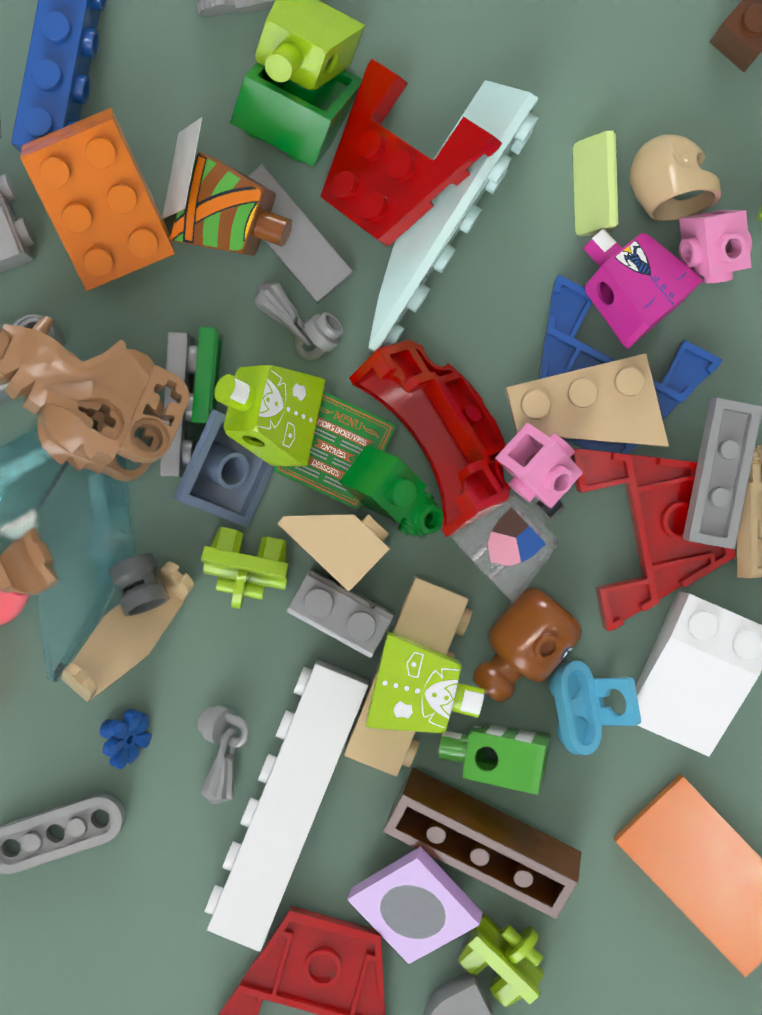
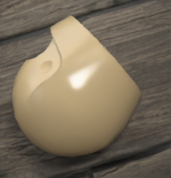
[630,134,721,221]

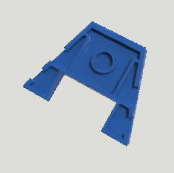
[538,275,723,454]

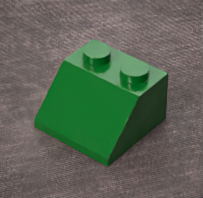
[230,62,362,167]

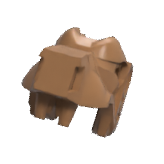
[0,316,189,482]

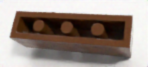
[383,767,582,919]

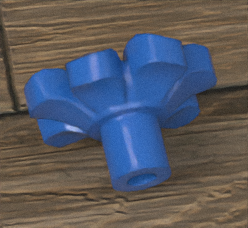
[99,709,152,769]

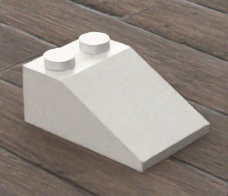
[636,590,762,757]

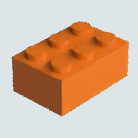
[20,107,175,291]

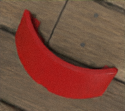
[349,339,511,538]

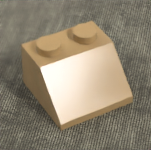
[277,514,390,592]

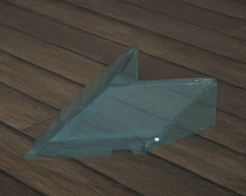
[0,427,136,683]

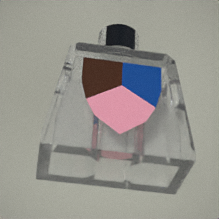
[449,493,565,603]

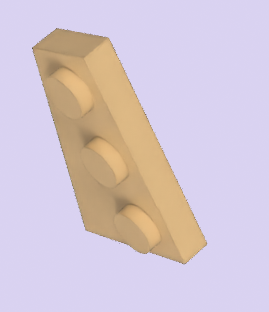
[505,353,669,447]

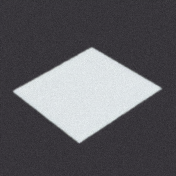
[162,117,202,219]

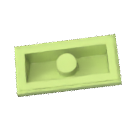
[573,130,618,236]

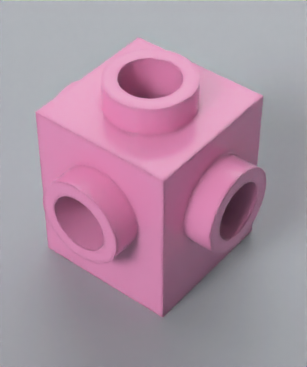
[679,210,752,283]
[495,422,583,509]

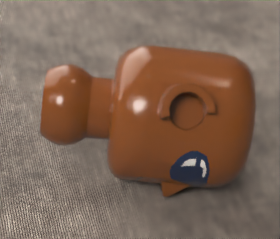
[473,588,582,703]

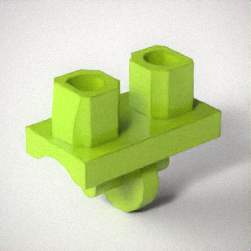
[201,527,289,609]
[458,913,545,1007]

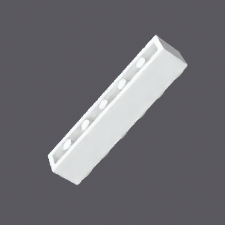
[204,659,369,952]

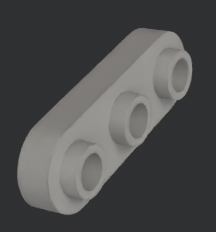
[0,793,125,874]

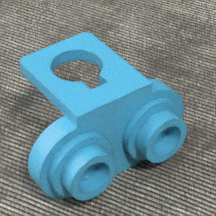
[549,661,641,755]

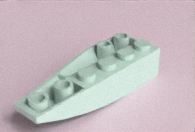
[368,80,539,354]

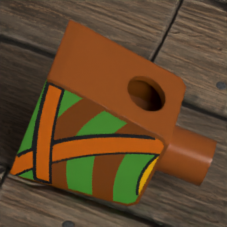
[169,151,292,256]

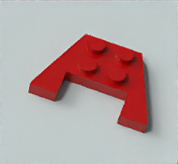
[320,59,502,246]
[570,448,736,631]
[218,906,385,1015]

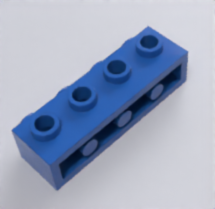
[11,0,107,153]

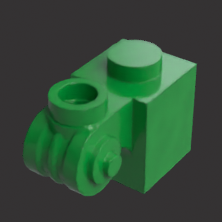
[339,445,444,539]

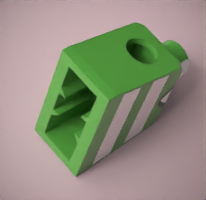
[439,723,551,795]

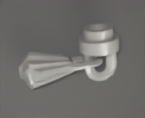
[254,282,344,361]
[198,705,250,804]

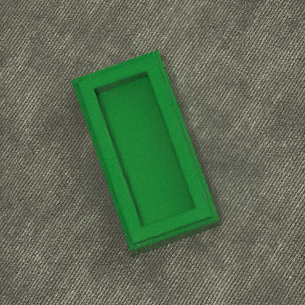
[191,326,223,425]

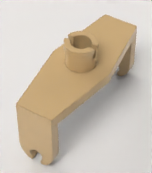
[61,561,194,703]

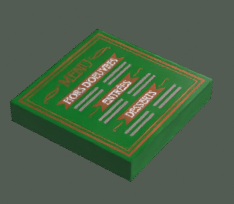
[273,391,397,510]

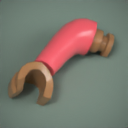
[0,527,59,626]

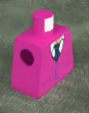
[583,229,703,349]

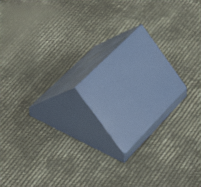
[173,409,274,528]

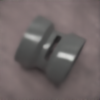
[108,553,170,616]

